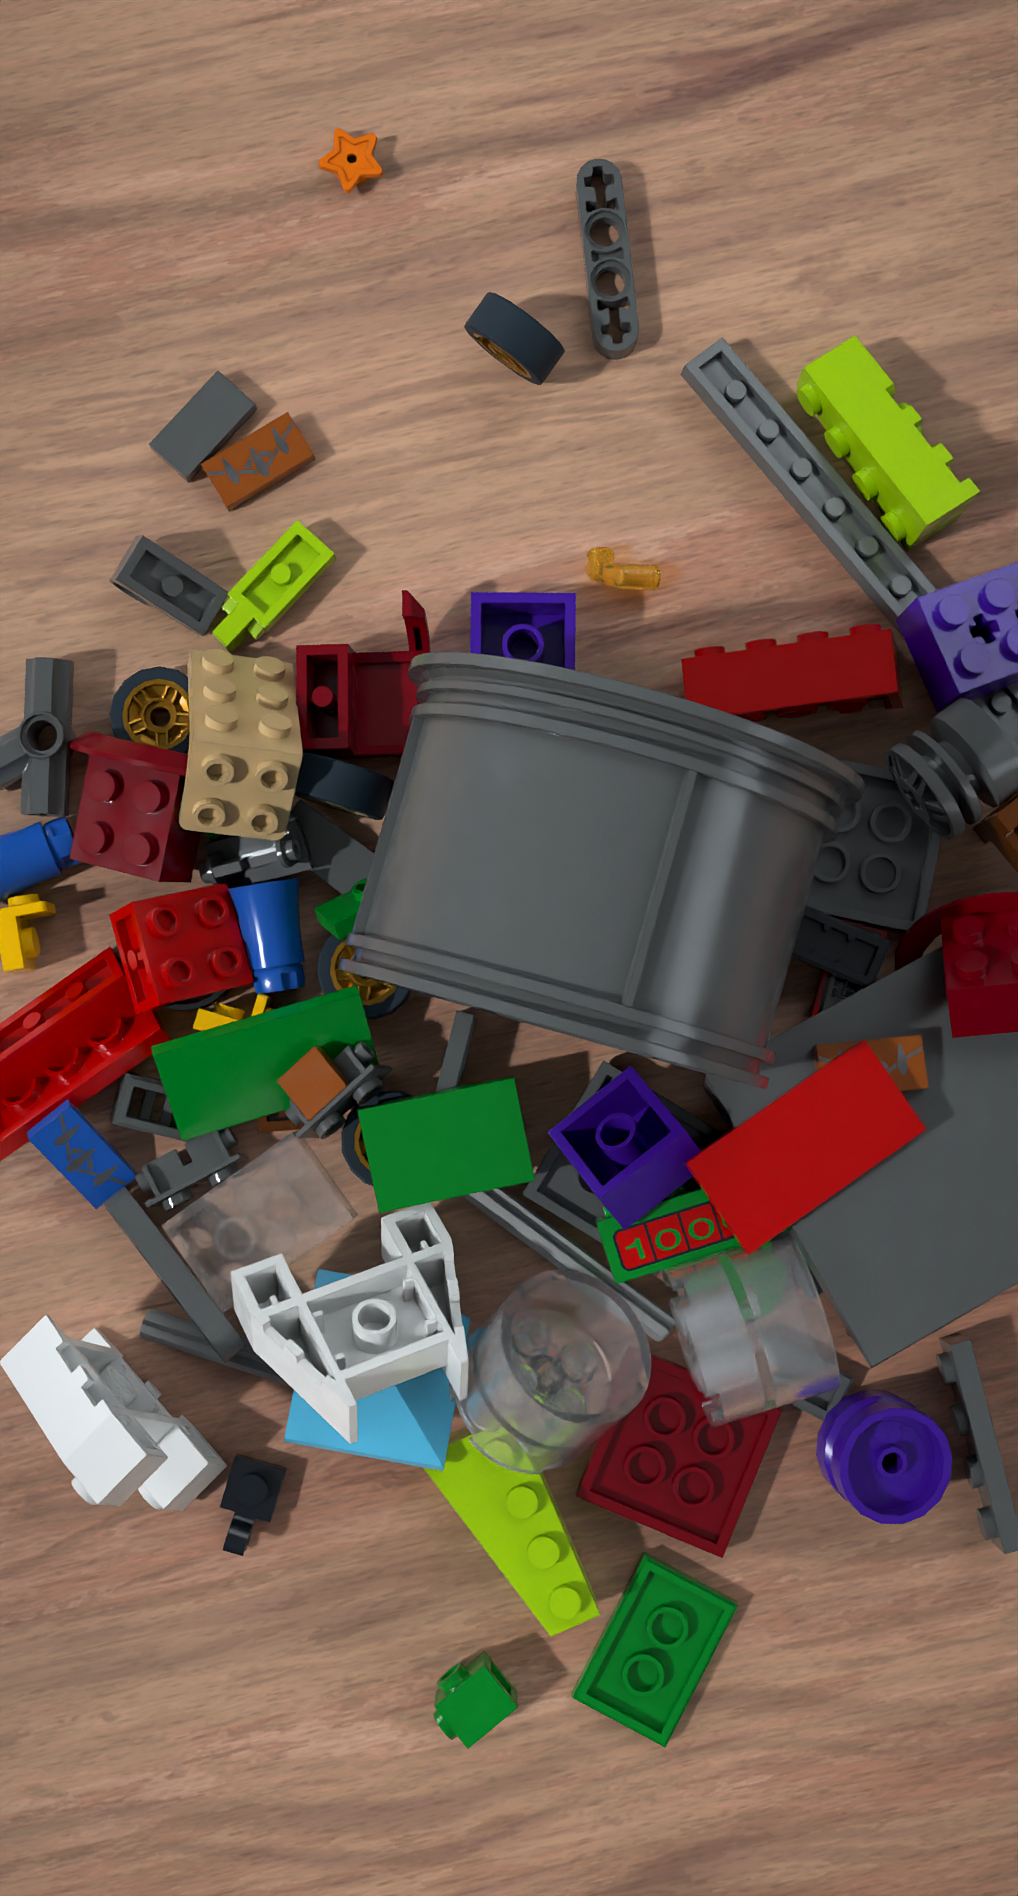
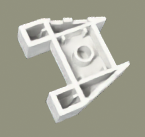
[231,1202,469,1444]
[0,1315,228,1511]

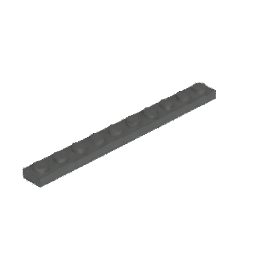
[680,337,1018,754]

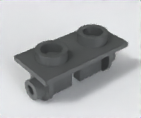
[199,819,314,889]
[285,1041,393,1139]
[135,1127,248,1212]

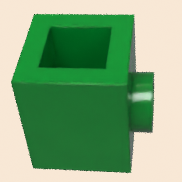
[433,1651,518,1749]

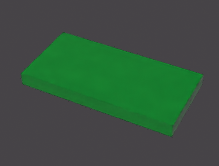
[151,985,383,1141]

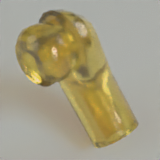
[584,547,661,591]

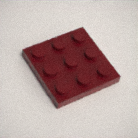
[575,1347,782,1558]

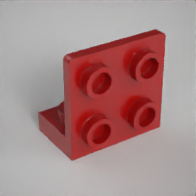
[109,883,253,1015]

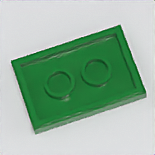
[357,1075,535,1213]
[571,1552,738,1748]

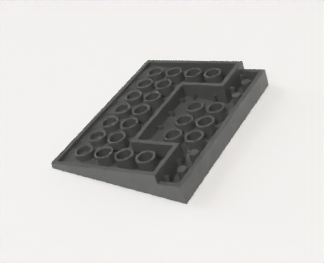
[704,946,1018,1368]

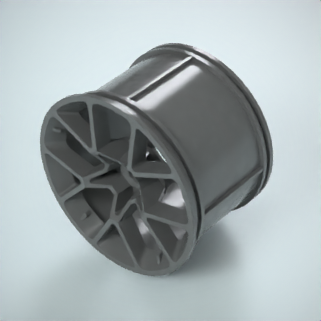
[338,652,865,1089]

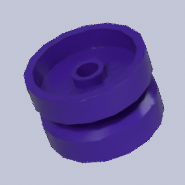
[816,1390,952,1524]

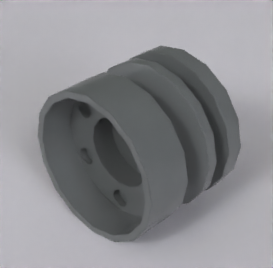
[885,697,1018,841]

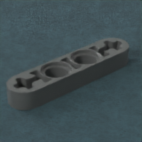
[576,159,639,360]
[102,1187,246,1363]

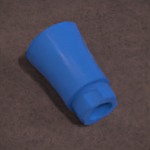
[0,816,82,903]
[227,878,305,994]

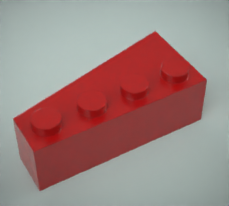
[681,624,904,722]

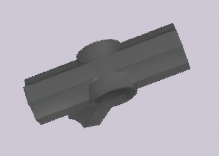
[0,657,76,817]

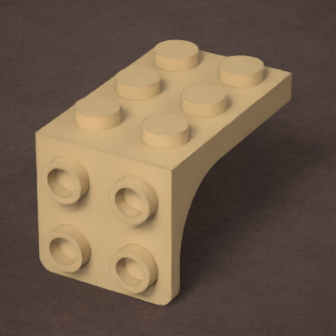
[179,649,303,840]

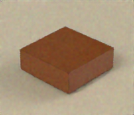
[277,1046,350,1121]

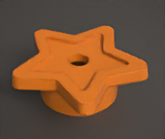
[318,128,383,194]

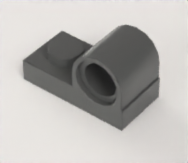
[109,535,228,636]

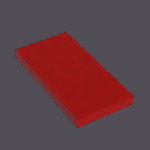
[684,1039,926,1254]

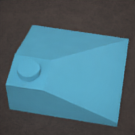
[284,1269,471,1471]

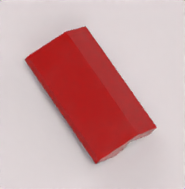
[0,946,171,1161]

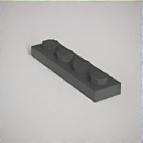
[936,1333,1018,1554]

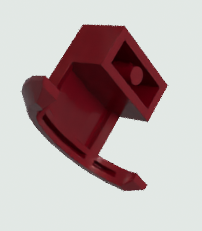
[296,590,431,758]
[69,730,201,883]
[894,892,1018,1038]

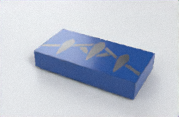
[27,1099,136,1209]

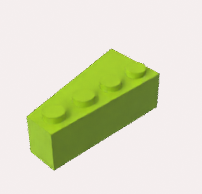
[796,335,980,551]
[424,1406,600,1637]

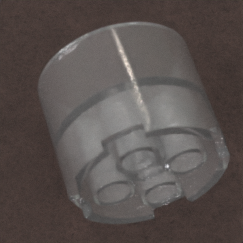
[662,1231,840,1428]
[449,1269,651,1474]

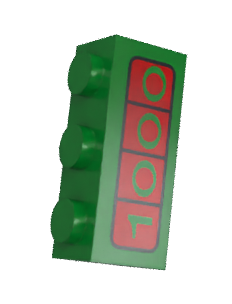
[595,1184,740,1284]

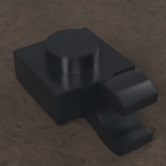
[220,1453,287,1556]

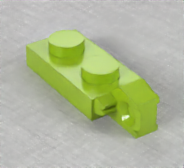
[212,520,336,653]

